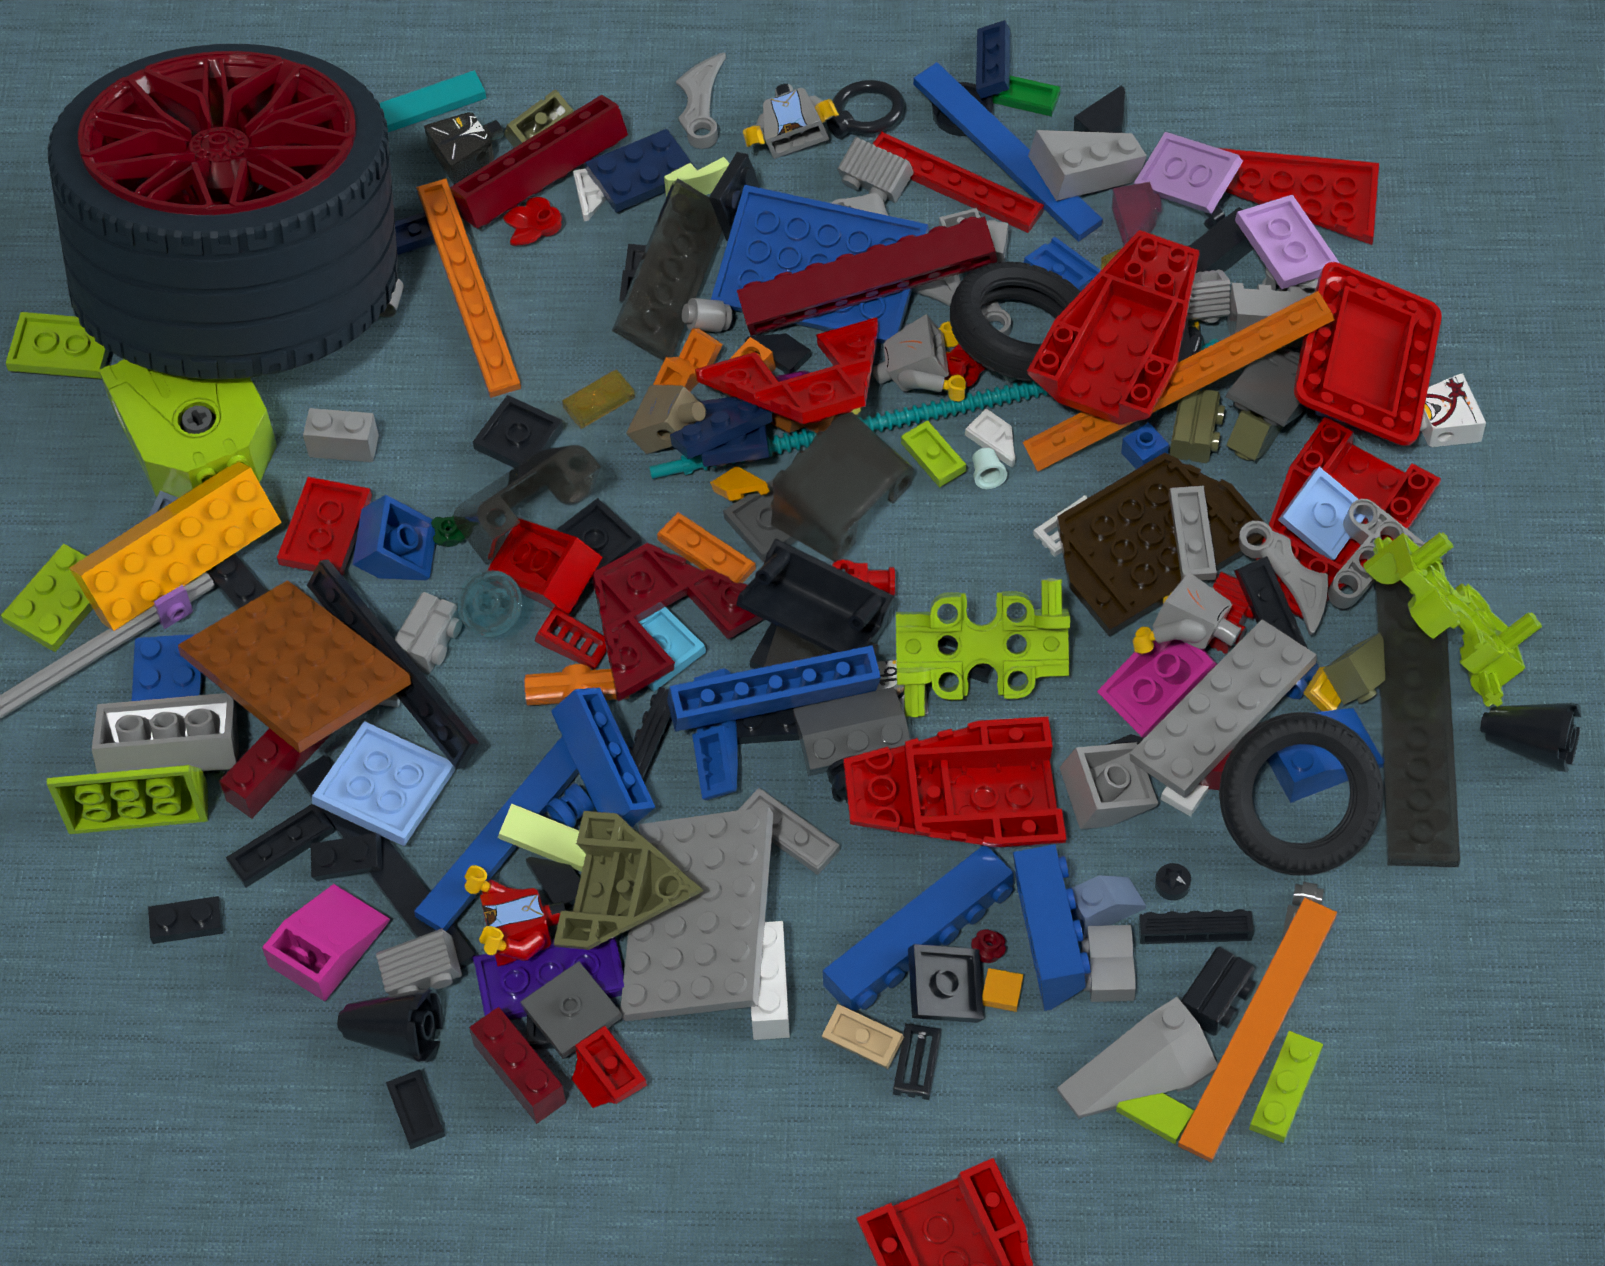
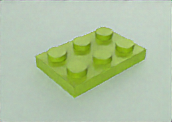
[5,312,109,379]
[0,543,93,652]

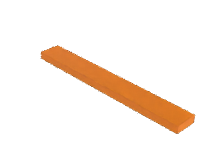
[416,179,521,398]
[1178,897,1337,1163]

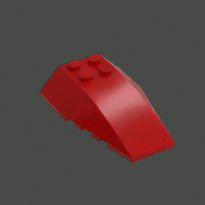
[843,716,1066,847]
[856,1158,1033,1266]

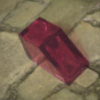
[1112,182,1161,246]

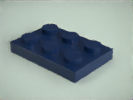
[585,129,697,212]
[699,396,769,467]

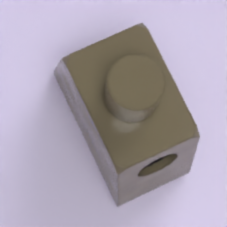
[626,385,706,454]

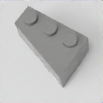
[1028,130,1147,201]

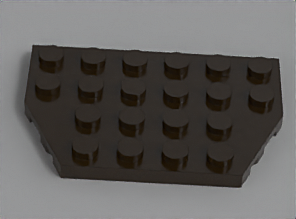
[1057,452,1264,636]

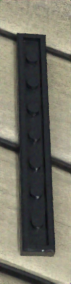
[307,560,479,769]
[295,755,475,970]

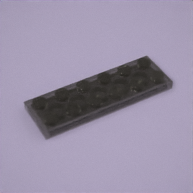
[612,178,722,361]

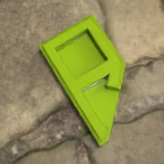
[1116,1093,1194,1145]

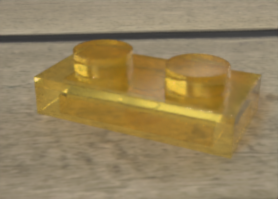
[562,369,635,429]

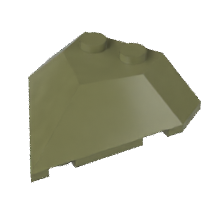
[553,811,704,950]

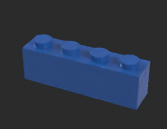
[551,687,655,827]

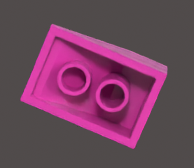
[1097,639,1218,738]

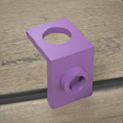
[154,585,193,629]

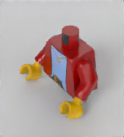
[465,865,565,967]

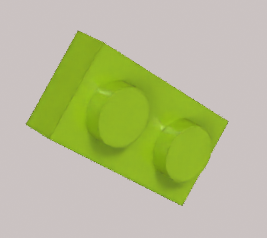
[901,420,966,488]

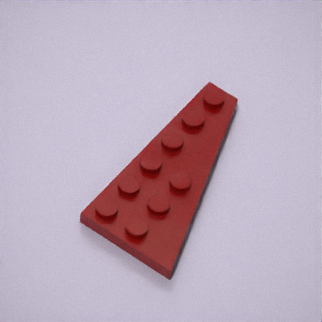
[1219,148,1379,245]

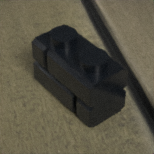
[1181,946,1256,1036]

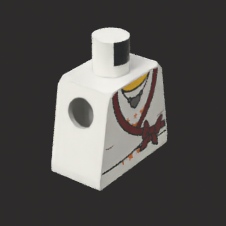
[1420,373,1486,447]

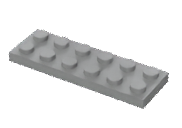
[1130,620,1317,798]

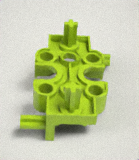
[1363,532,1542,707]
[896,578,1070,717]

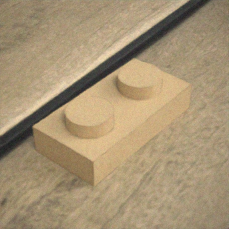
[822,1004,904,1069]

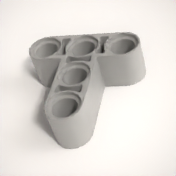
[1328,499,1425,609]

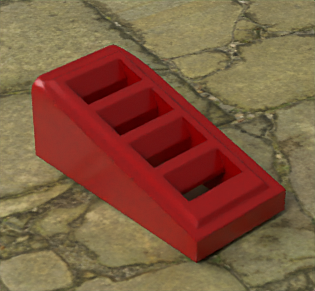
[534,607,607,670]

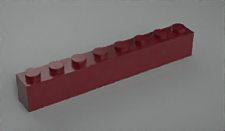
[737,216,997,336]

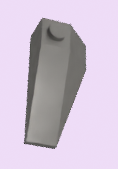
[1057,997,1218,1119]

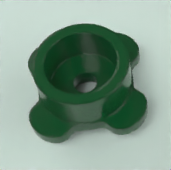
[431,514,466,547]

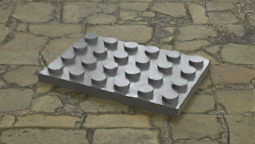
[620,806,773,1021]

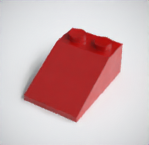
[485,518,603,615]

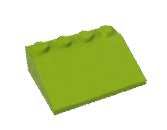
[47,765,208,834]

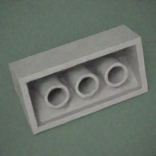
[92,693,239,773]

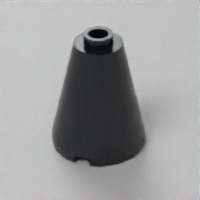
[1480,703,1581,773]
[337,989,443,1062]

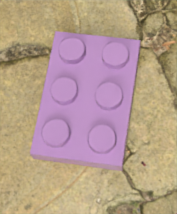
[1134,132,1243,214]
[1235,195,1339,289]

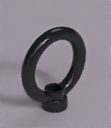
[826,80,904,139]

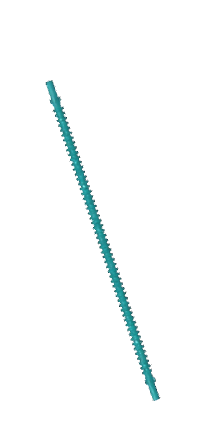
[649,339,1219,479]

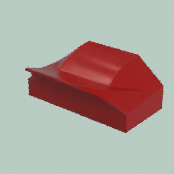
[571,1026,647,1108]

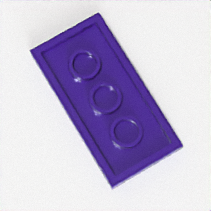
[473,937,624,1020]

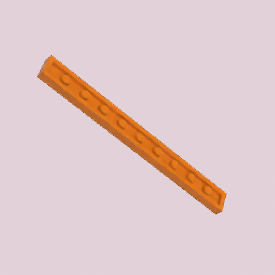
[1023,291,1334,472]

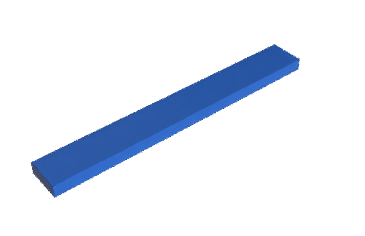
[913,62,1103,242]
[414,736,579,931]

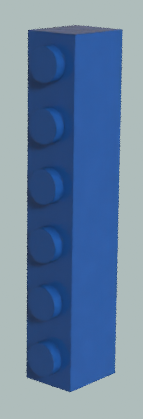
[667,645,881,732]
[823,845,1013,1012]

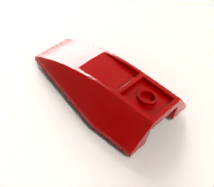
[1027,230,1199,425]
[1256,417,1441,619]

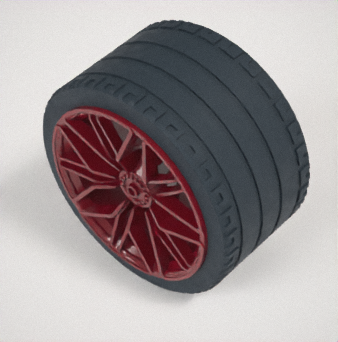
[47,44,398,379]

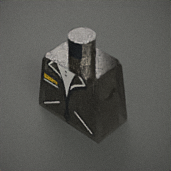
[424,112,504,185]

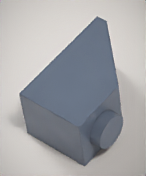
[1070,875,1146,937]

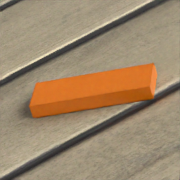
[657,512,756,583]

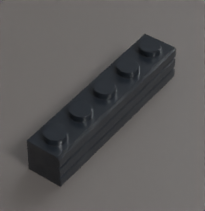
[629,687,672,784]
[1138,909,1253,944]

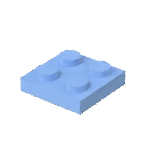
[1278,467,1365,560]

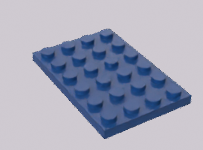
[711,185,929,344]

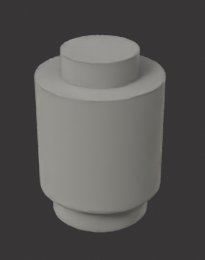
[682,298,732,332]

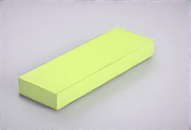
[498,804,586,872]

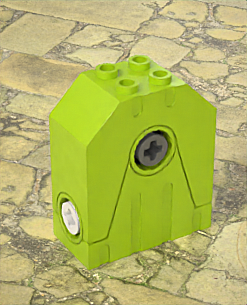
[99,359,277,498]

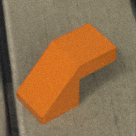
[653,328,723,392]

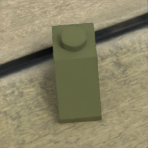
[1226,410,1283,461]
[1323,632,1385,705]

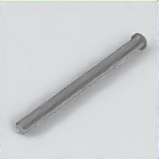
[0,572,214,719]

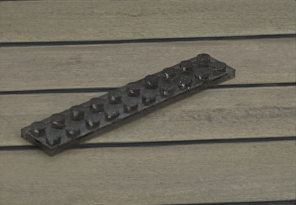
[1374,560,1460,867]

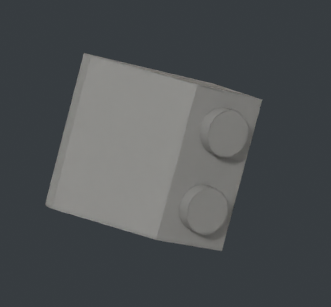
[1059,742,1158,829]

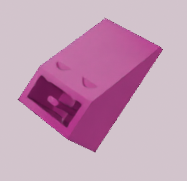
[262,884,390,1001]

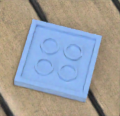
[312,721,455,846]

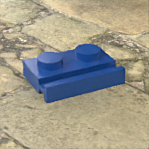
[1023,237,1101,291]

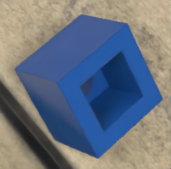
[1121,422,1169,469]

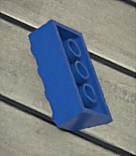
[1013,844,1091,1011]

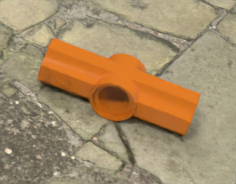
[524,664,629,706]

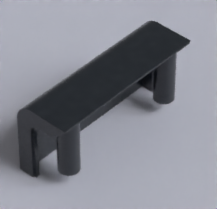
[736,538,894,653]

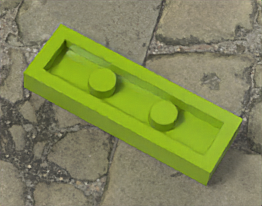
[1249,1031,1323,1143]

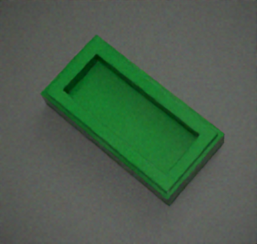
[993,75,1060,117]

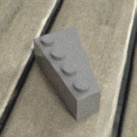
[1227,283,1315,348]

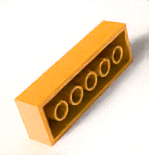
[69,462,282,631]

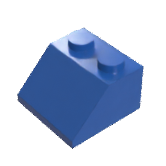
[352,495,435,581]

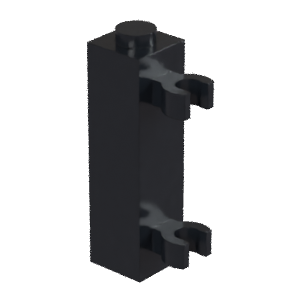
[1188,206,1254,273]

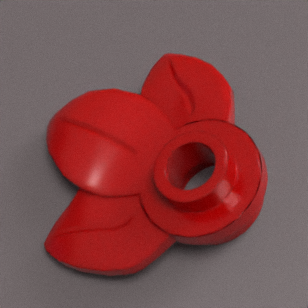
[503,197,562,246]

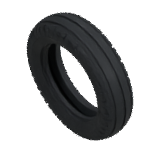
[950,262,1081,382]
[1219,712,1383,875]

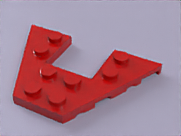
[695,317,879,424]

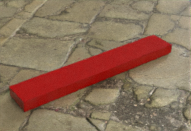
[873,132,1044,233]

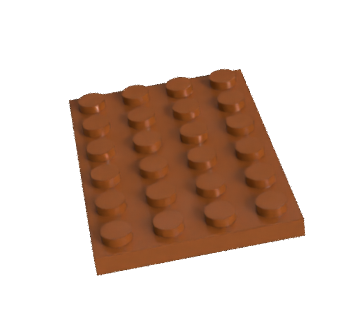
[178,580,411,753]

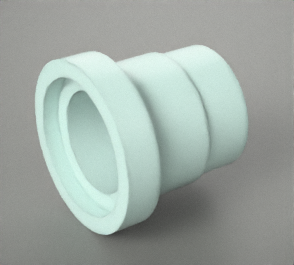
[972,448,1007,489]

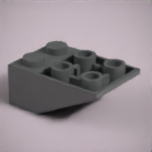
[1226,346,1308,426]

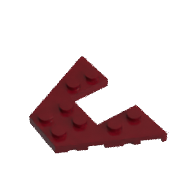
[593,543,763,701]

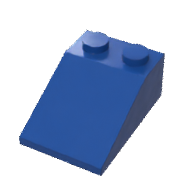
[1267,708,1385,803]

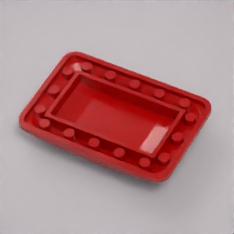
[1294,262,1442,446]

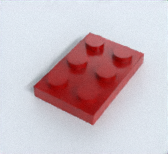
[277,477,372,576]

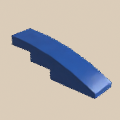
[692,668,738,801]

